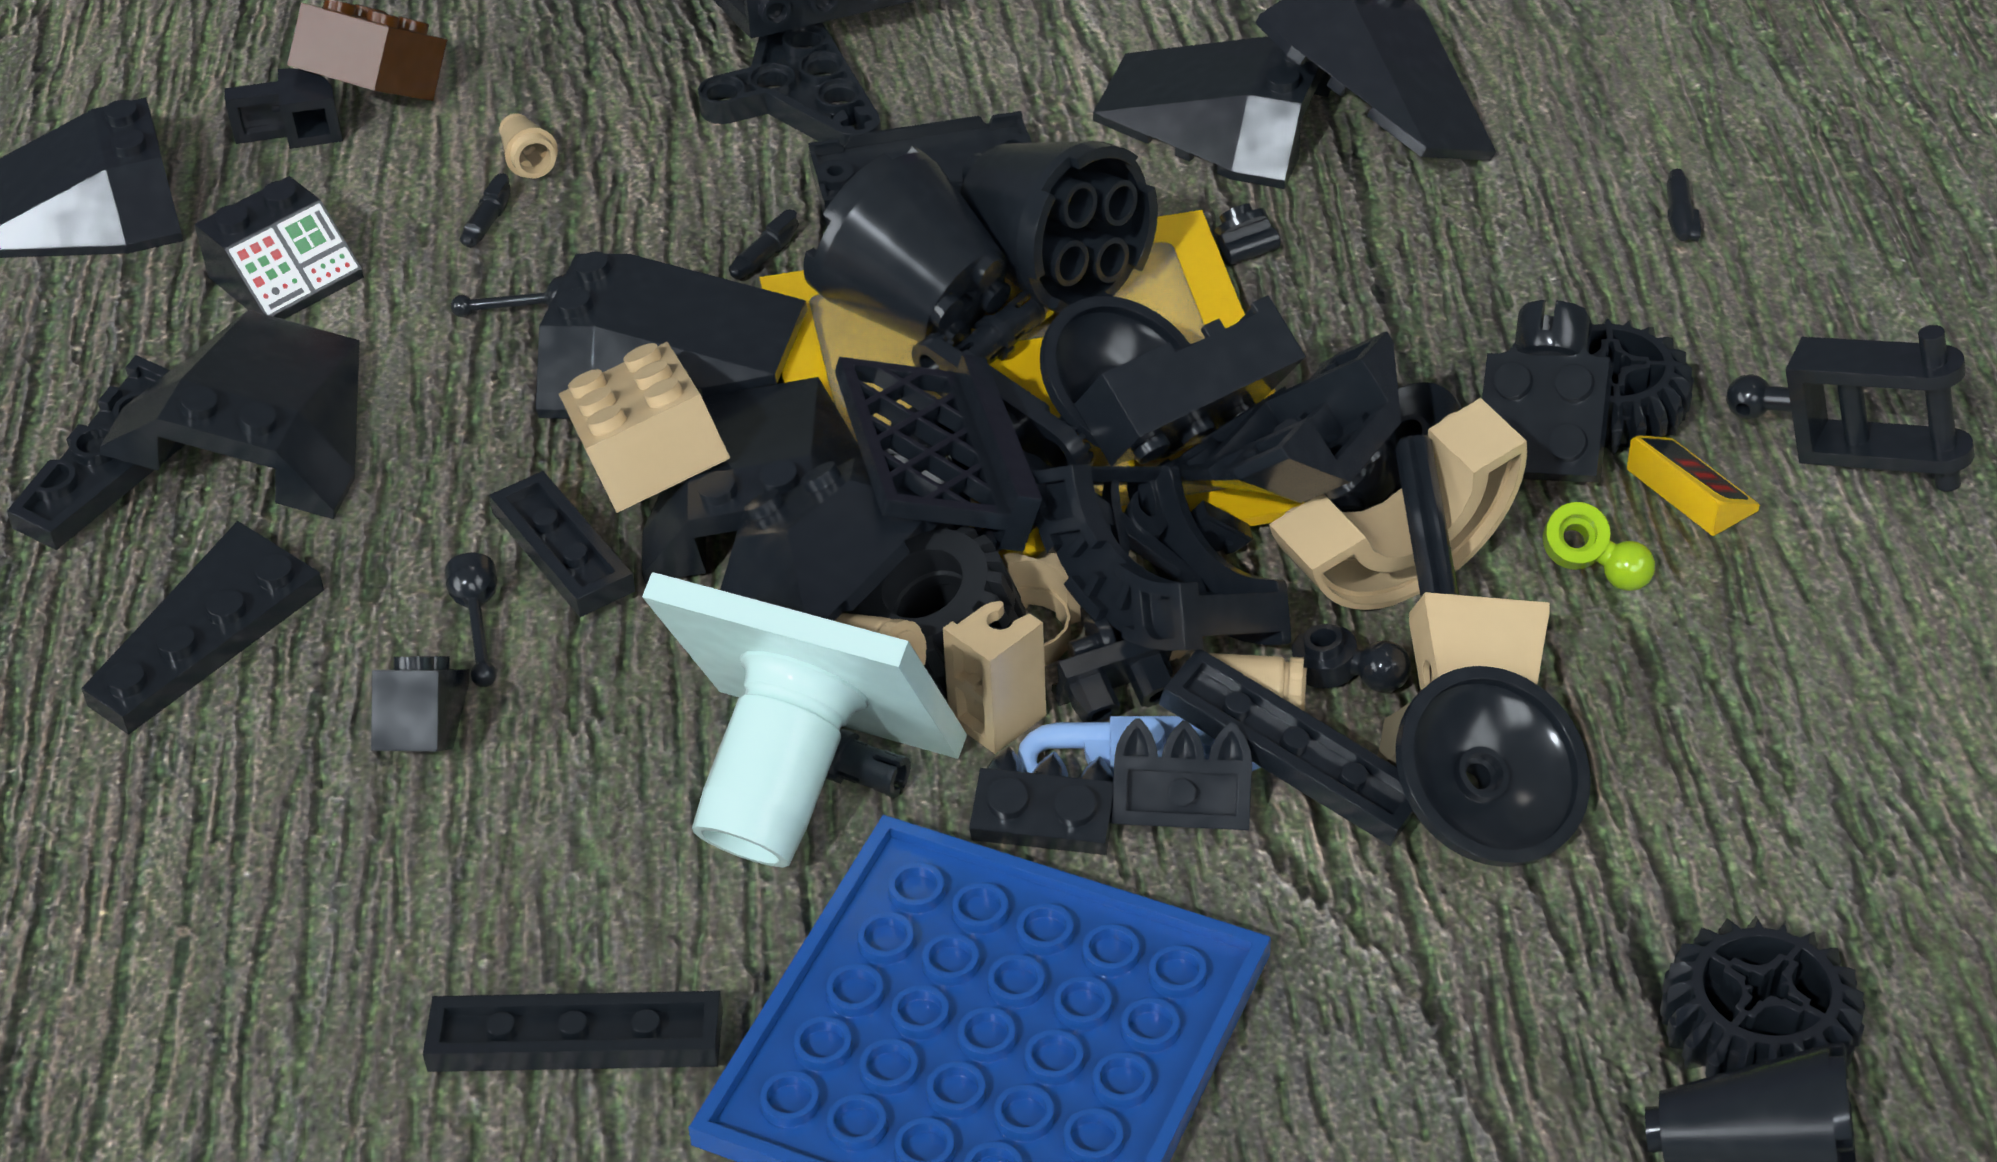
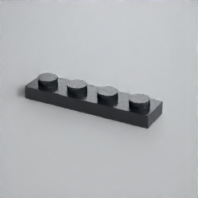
[1159,649,1415,847]
[423,991,723,1072]

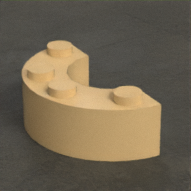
[1269,398,1527,610]

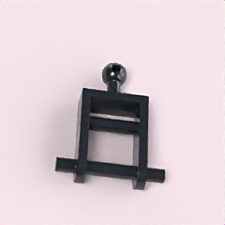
[1726,325,1975,491]

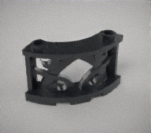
[1032,465,1292,651]

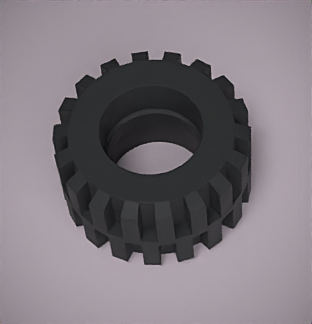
[848,523,1026,699]

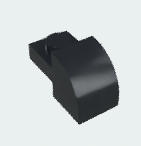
[224,68,343,149]

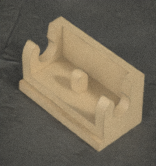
[943,601,1046,754]

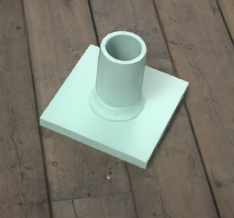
[642,572,967,867]

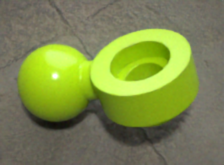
[1542,502,1655,591]

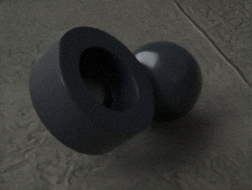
[1292,624,1411,693]

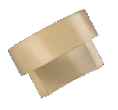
[1003,550,1081,666]

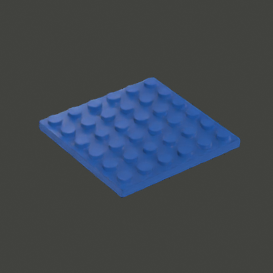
[688,815,1271,1162]

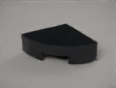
[1191,500,1253,555]

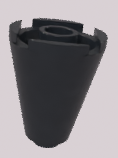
[1645,1043,1856,1162]

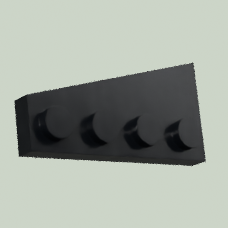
[81,521,324,735]

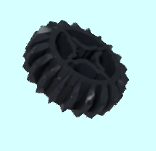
[1589,317,1694,455]
[1660,916,1865,1077]

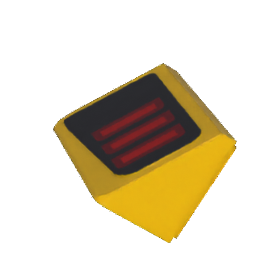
[1627,435,1760,536]

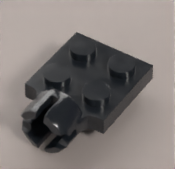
[1482,300,1614,483]

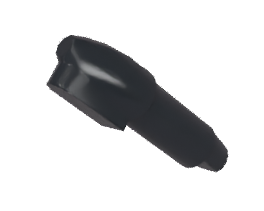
[1666,169,1701,241]
[460,173,511,248]
[729,209,799,280]

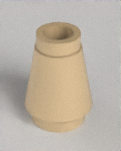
[499,113,558,178]

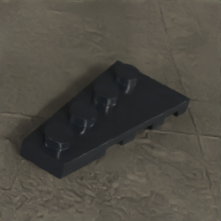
[7,355,186,550]

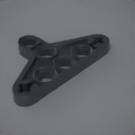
[698,22,881,145]

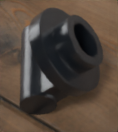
[1213,203,1280,266]

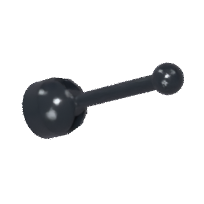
[451,273,566,317]
[445,552,497,687]

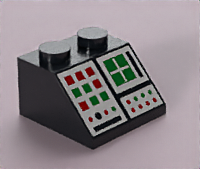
[194,176,364,319]

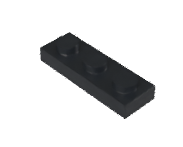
[489,471,635,617]

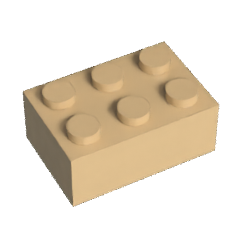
[559,342,730,513]

